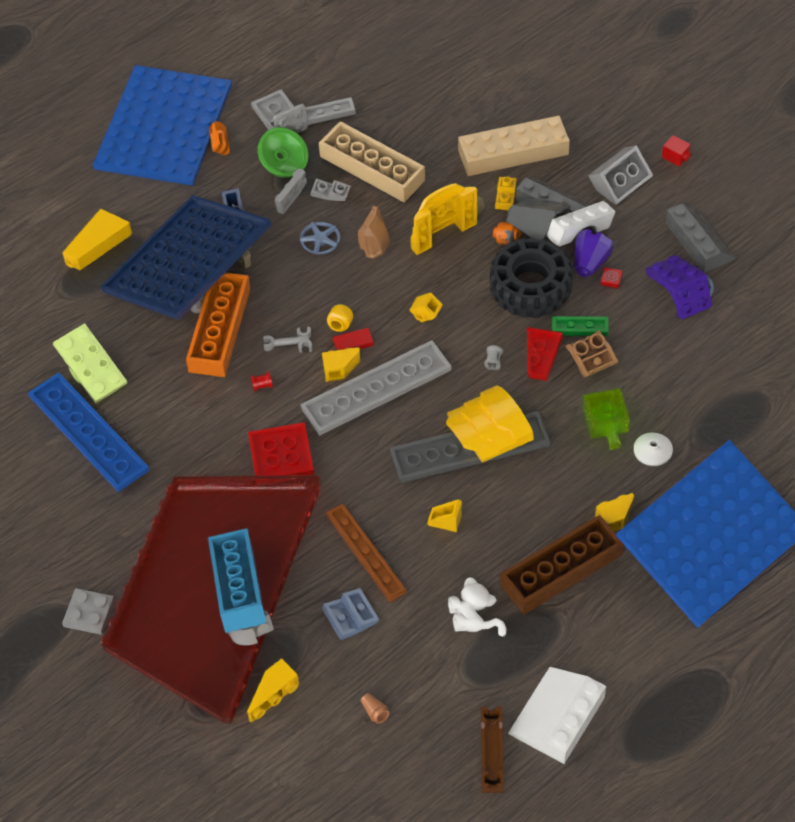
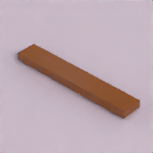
[326,503,407,603]

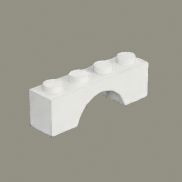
[546,201,616,247]

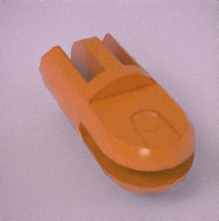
[209,121,230,155]

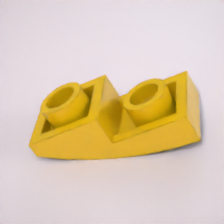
[495,177,517,210]

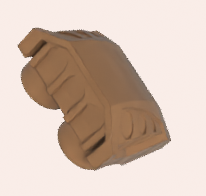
[358,206,391,259]
[565,330,618,378]

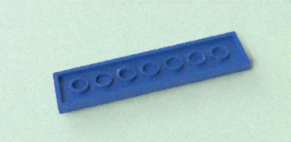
[28,372,149,492]

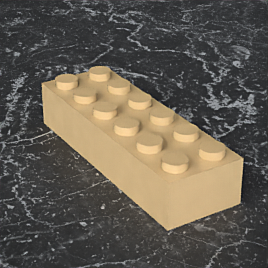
[458,116,569,176]
[319,121,425,203]

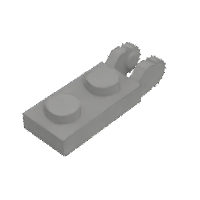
[275,168,307,214]

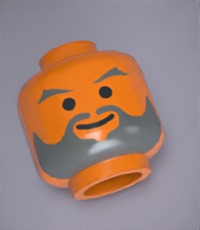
[493,222,521,245]

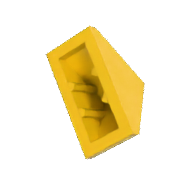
[427,499,462,532]

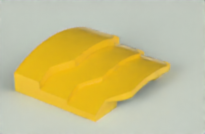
[411,183,477,255]
[446,385,534,462]

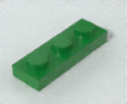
[552,316,609,336]

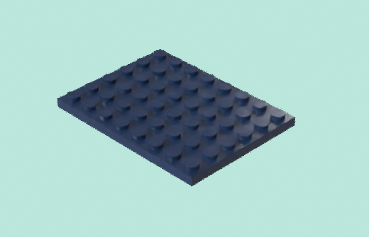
[100,195,272,320]

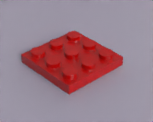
[248,422,314,484]

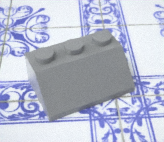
[588,145,653,204]

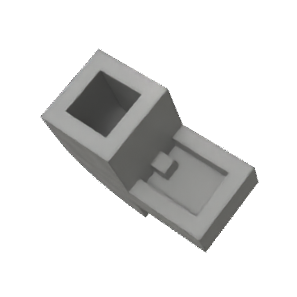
[228,610,274,645]

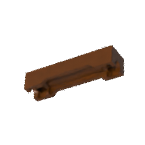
[481,707,504,793]

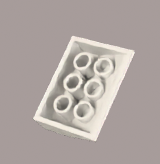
[508,667,606,764]

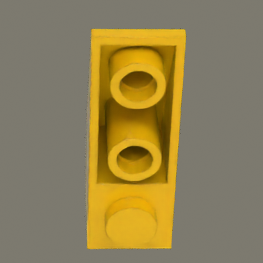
[247,658,299,722]

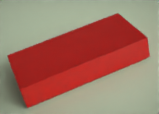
[332,328,374,351]

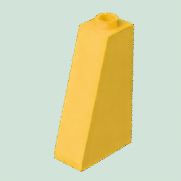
[63,209,132,270]

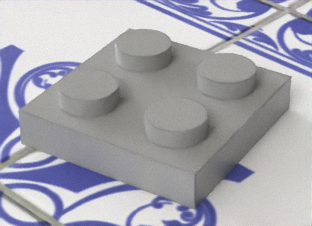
[62,588,115,635]

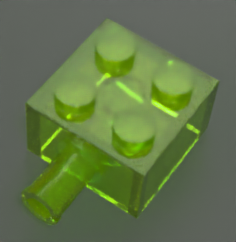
[582,388,630,450]

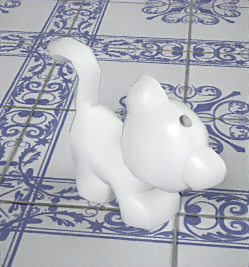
[448,577,507,637]

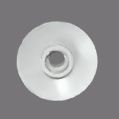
[634,432,673,466]

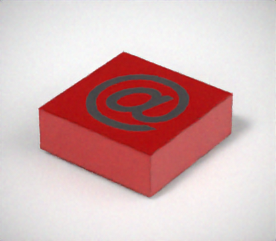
[600,267,623,289]

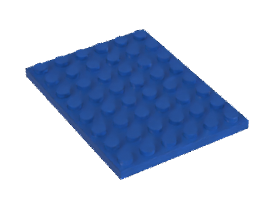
[93,65,232,186]
[616,439,795,628]

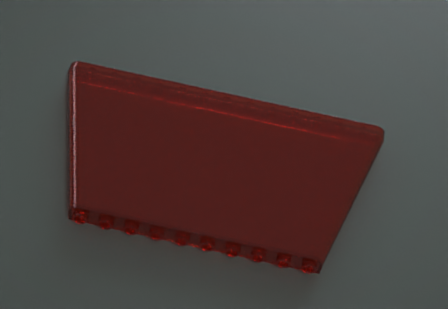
[101,475,321,724]

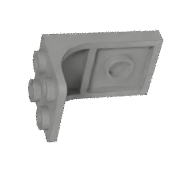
[251,90,308,133]

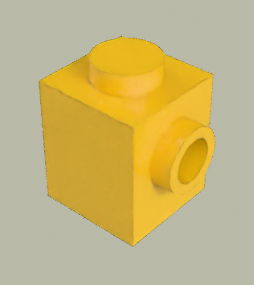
[409,292,443,322]

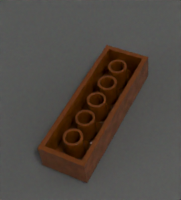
[500,515,624,615]

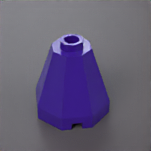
[574,229,614,277]

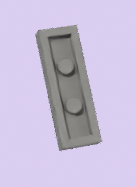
[306,98,356,125]

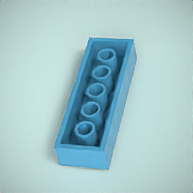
[208,528,266,633]

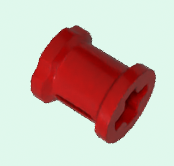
[251,371,273,392]

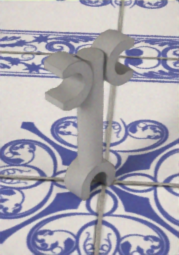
[263,327,313,353]

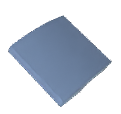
[322,588,379,640]

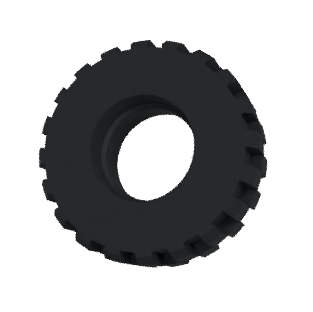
[490,238,573,318]

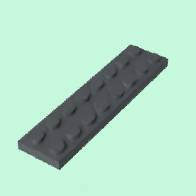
[390,411,550,483]

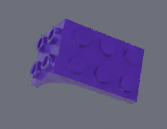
[645,255,712,319]

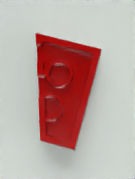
[527,327,563,381]

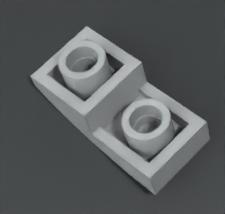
[310,178,351,201]

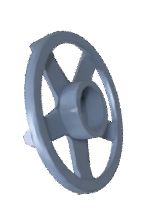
[300,222,340,254]

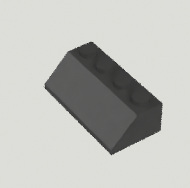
[516,177,590,214]
[665,203,735,273]

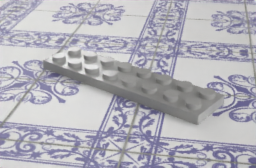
[301,340,451,436]

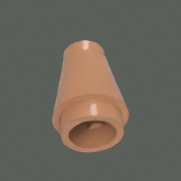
[361,693,389,724]

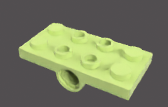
[53,323,127,403]

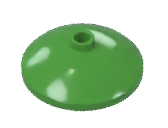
[258,127,308,178]

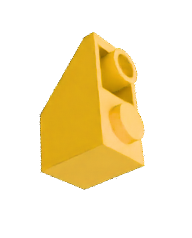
[322,347,360,382]
[595,493,634,532]

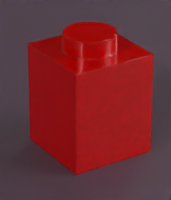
[662,135,691,167]

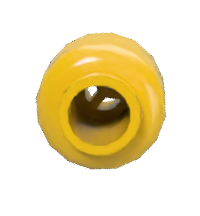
[327,304,354,332]

